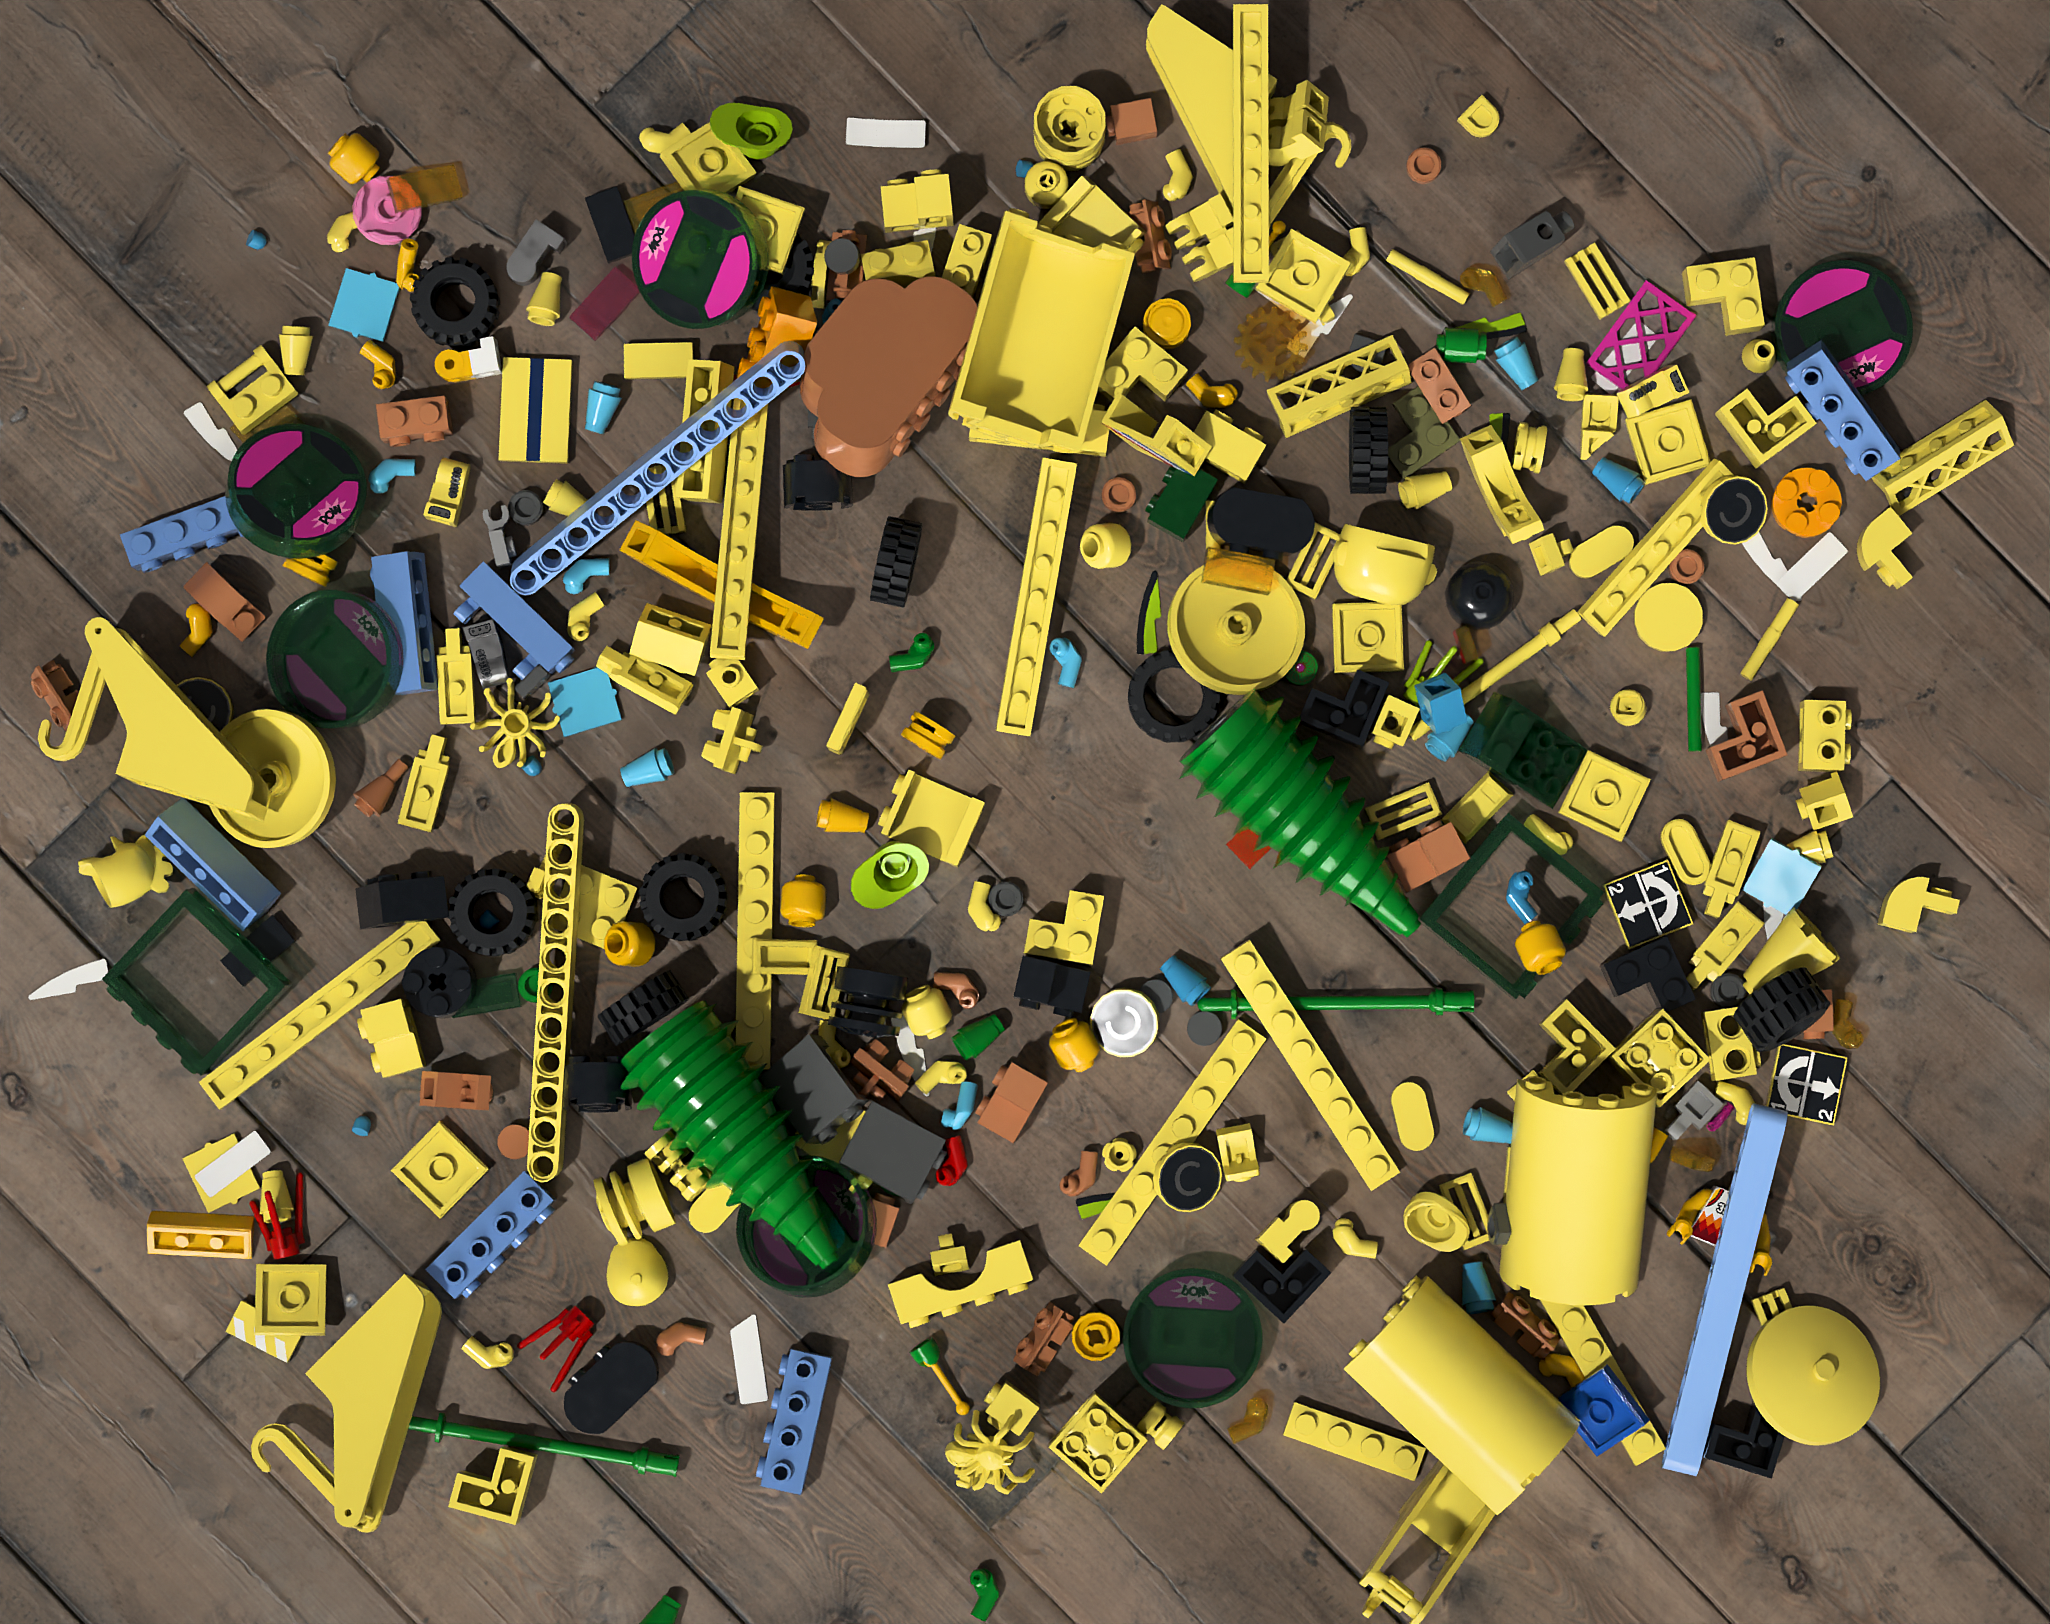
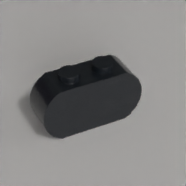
[1207,487,1315,561]
[564,1341,659,1434]

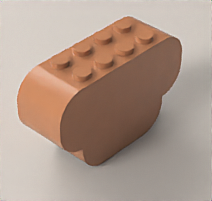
[800,277,977,477]

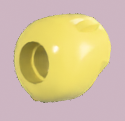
[1333,524,1437,605]

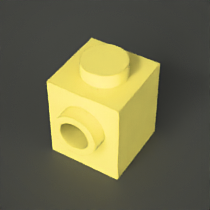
[706,658,759,709]

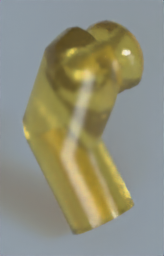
[1460,267,1508,307]
[1831,998,1864,1049]
[1227,1397,1269,1444]

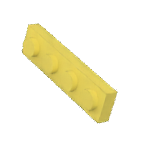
[1283,1402,1426,1481]

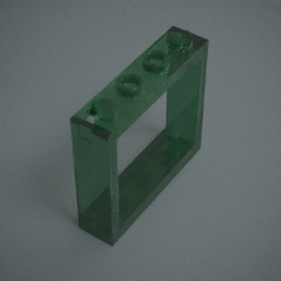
[1418,813,1605,1000]
[102,888,293,1076]

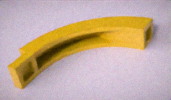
[619,520,824,649]

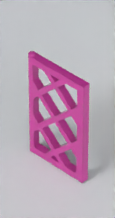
[1586,280,1696,389]

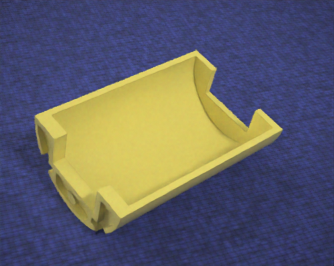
[948,208,1135,453]
[1499,1076,1657,1305]
[1344,1275,1580,1515]

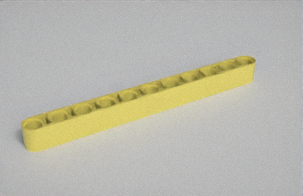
[527,803,584,1182]

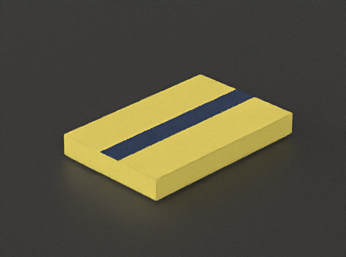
[499,357,573,464]

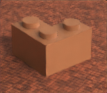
[1705,690,1788,782]
[1386,820,1471,894]
[975,1062,1048,1143]

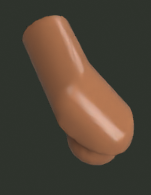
[933,972,980,1009]
[1059,1151,1098,1197]
[656,1322,707,1356]

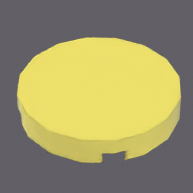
[1634,583,1703,652]

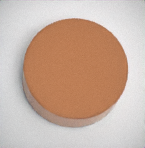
[1406,148,1441,184]
[1102,477,1136,513]
[1668,549,1704,585]
[498,1125,529,1159]

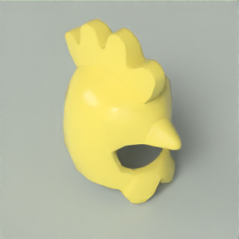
[78,834,173,908]

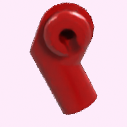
[935,1135,968,1186]

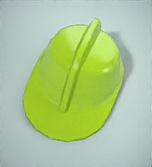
[710,103,793,160]
[851,841,929,909]

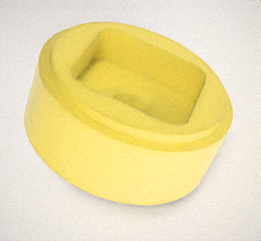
[1610,689,1647,726]

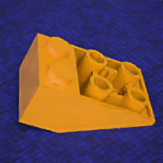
[737,286,817,388]

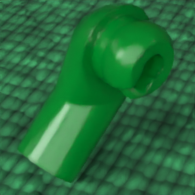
[889,633,934,672]
[970,1569,1000,1622]

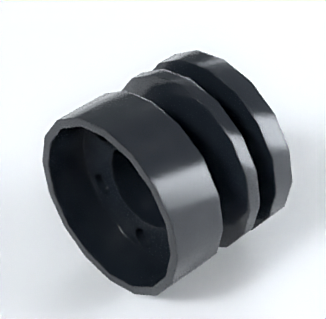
[828,966,908,1038]

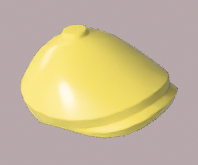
[1403,1192,1470,1252]
[606,1238,668,1307]

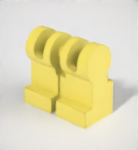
[1268,80,1329,167]
[1165,193,1233,282]
[644,1129,712,1202]
[1254,1200,1320,1263]

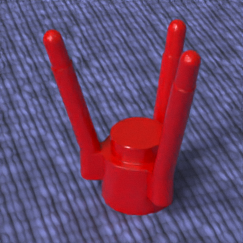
[249,1172,305,1259]
[517,1306,595,1392]

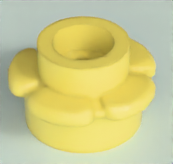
[1102,1138,1137,1172]

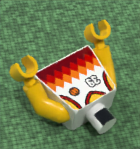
[1667,1182,1772,1276]

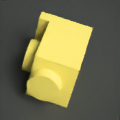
[1369,694,1420,750]
[1795,771,1853,831]

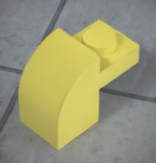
[1857,507,1913,589]
[1877,877,1960,933]

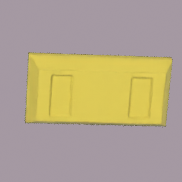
[1441,771,1514,844]
[752,939,817,975]

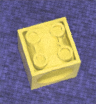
[1606,1008,1711,1108]
[1048,1391,1148,1494]

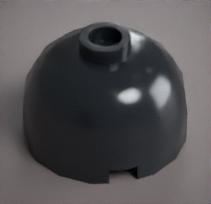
[1445,561,1514,631]

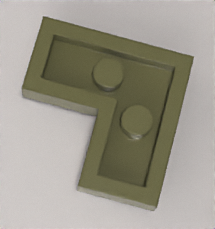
[1388,386,1460,480]

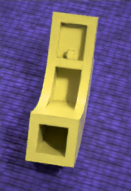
[1460,425,1544,544]

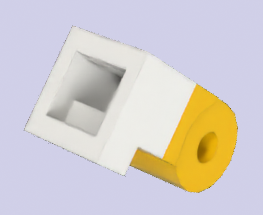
[435,336,502,383]

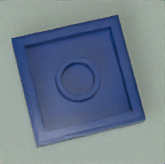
[1557,1364,1650,1457]

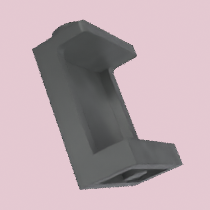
[758,1034,869,1145]
[837,1101,947,1204]

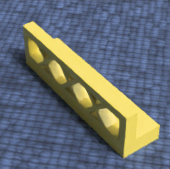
[1266,335,1412,438]
[1872,400,2014,516]

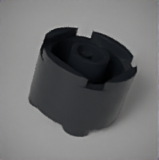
[783,454,853,511]
[402,947,477,1019]
[562,1056,632,1113]

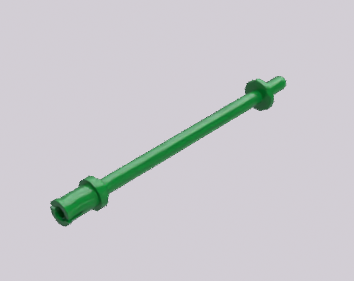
[1197,988,1474,1019]
[408,1412,680,1477]

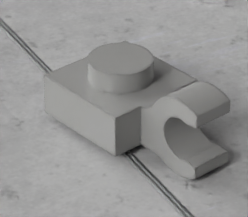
[483,505,517,569]
[1663,1081,1723,1141]

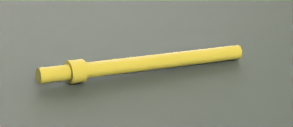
[1409,609,1582,742]

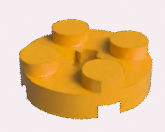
[1771,468,1842,538]

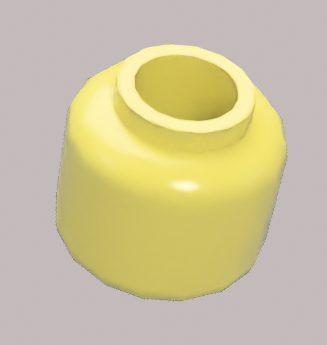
[1025,161,1069,209]
[1080,523,1132,569]
[901,985,952,1039]

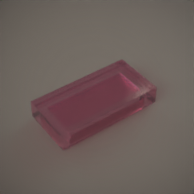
[569,267,641,341]

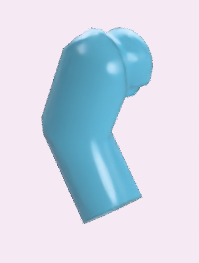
[1049,638,1082,688]

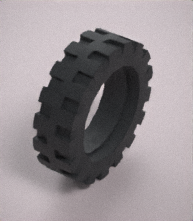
[1128,650,1220,743]

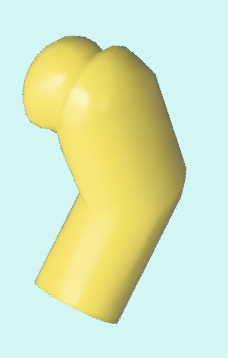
[327,212,357,252]
[1342,227,1370,276]
[968,881,1001,931]
[914,1061,967,1095]

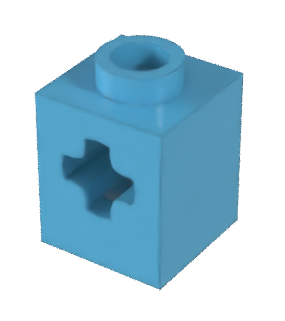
[1415,673,1467,735]

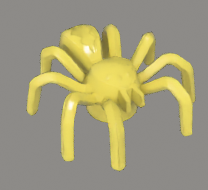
[470,678,560,768]
[945,1410,1035,1495]

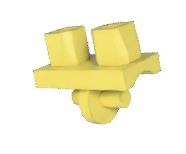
[702,707,763,774]

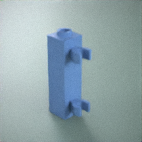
[453,561,575,680]

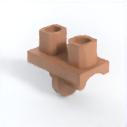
[850,1039,914,1101]

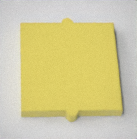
[182,1134,261,1213]

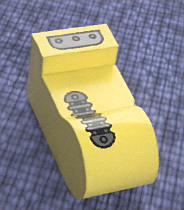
[1616,364,1689,418]
[423,457,470,527]

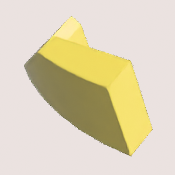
[1580,393,1619,460]

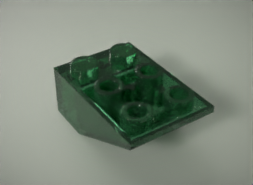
[1458,692,1587,809]

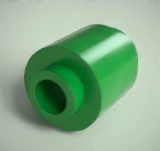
[1436,327,1487,363]

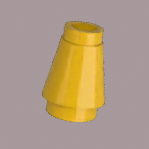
[816,798,869,833]

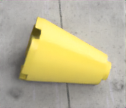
[1742,907,1840,994]

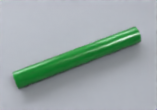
[1686,647,1702,752]

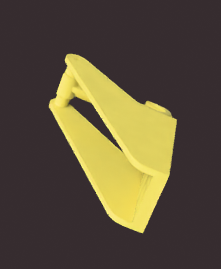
[1146,4,1351,229]
[38,617,271,821]
[251,1274,442,1533]
[1359,1460,1495,1624]

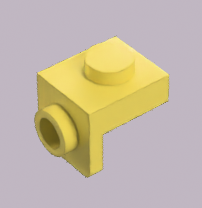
[1216,1123,1260,1182]

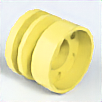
[1034,86,1106,171]
[593,1157,676,1246]

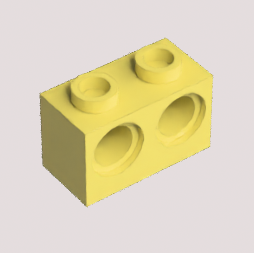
[942,224,993,299]
[1701,1007,1761,1081]

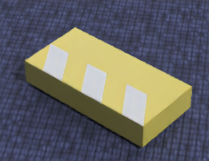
[225,1300,302,1363]

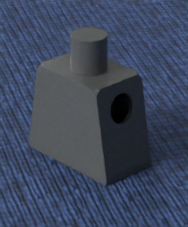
[1490,211,1574,280]

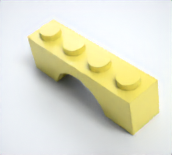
[888,1240,1033,1328]

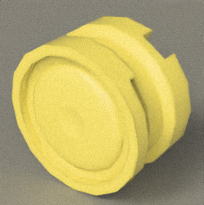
[1511,422,1547,474]

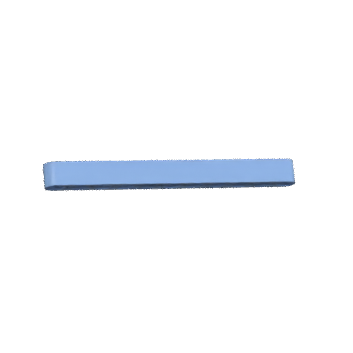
[510,341,805,595]
[1662,1103,1788,1476]

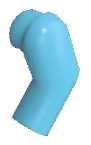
[368,459,416,494]
[563,558,610,594]
[941,1081,978,1130]

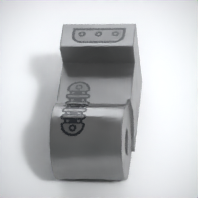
[506,219,567,286]
[463,619,510,689]

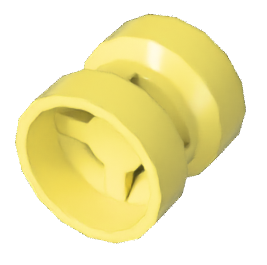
[1136,1401,1184,1450]

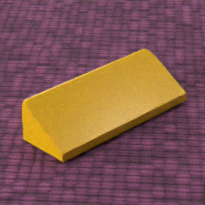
[147,1211,254,1259]

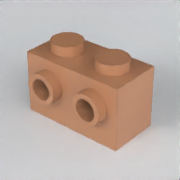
[376,395,453,447]

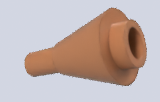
[353,759,408,817]

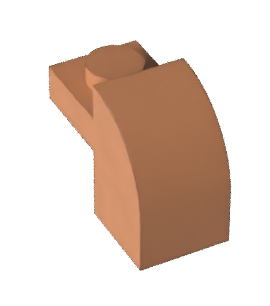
[183,562,265,642]
[419,1071,493,1111]

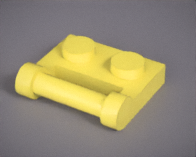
[206,345,299,435]

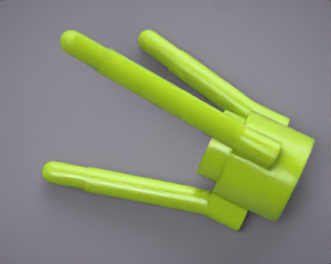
[1403,640,1484,708]

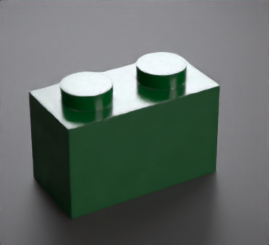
[1145,466,1218,543]

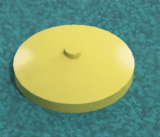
[1167,558,1305,695]
[209,709,336,848]
[1747,1306,1880,1445]

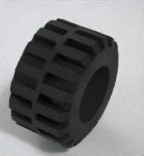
[410,257,500,348]
[639,853,728,941]
[448,868,538,956]
[1733,967,1830,1052]

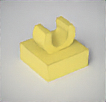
[1529,533,1574,576]
[930,1233,969,1276]

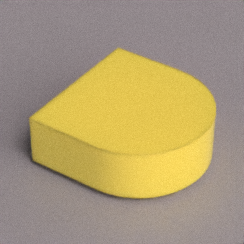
[1457,95,1499,138]

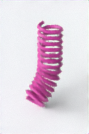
[1707,1102,1734,1132]

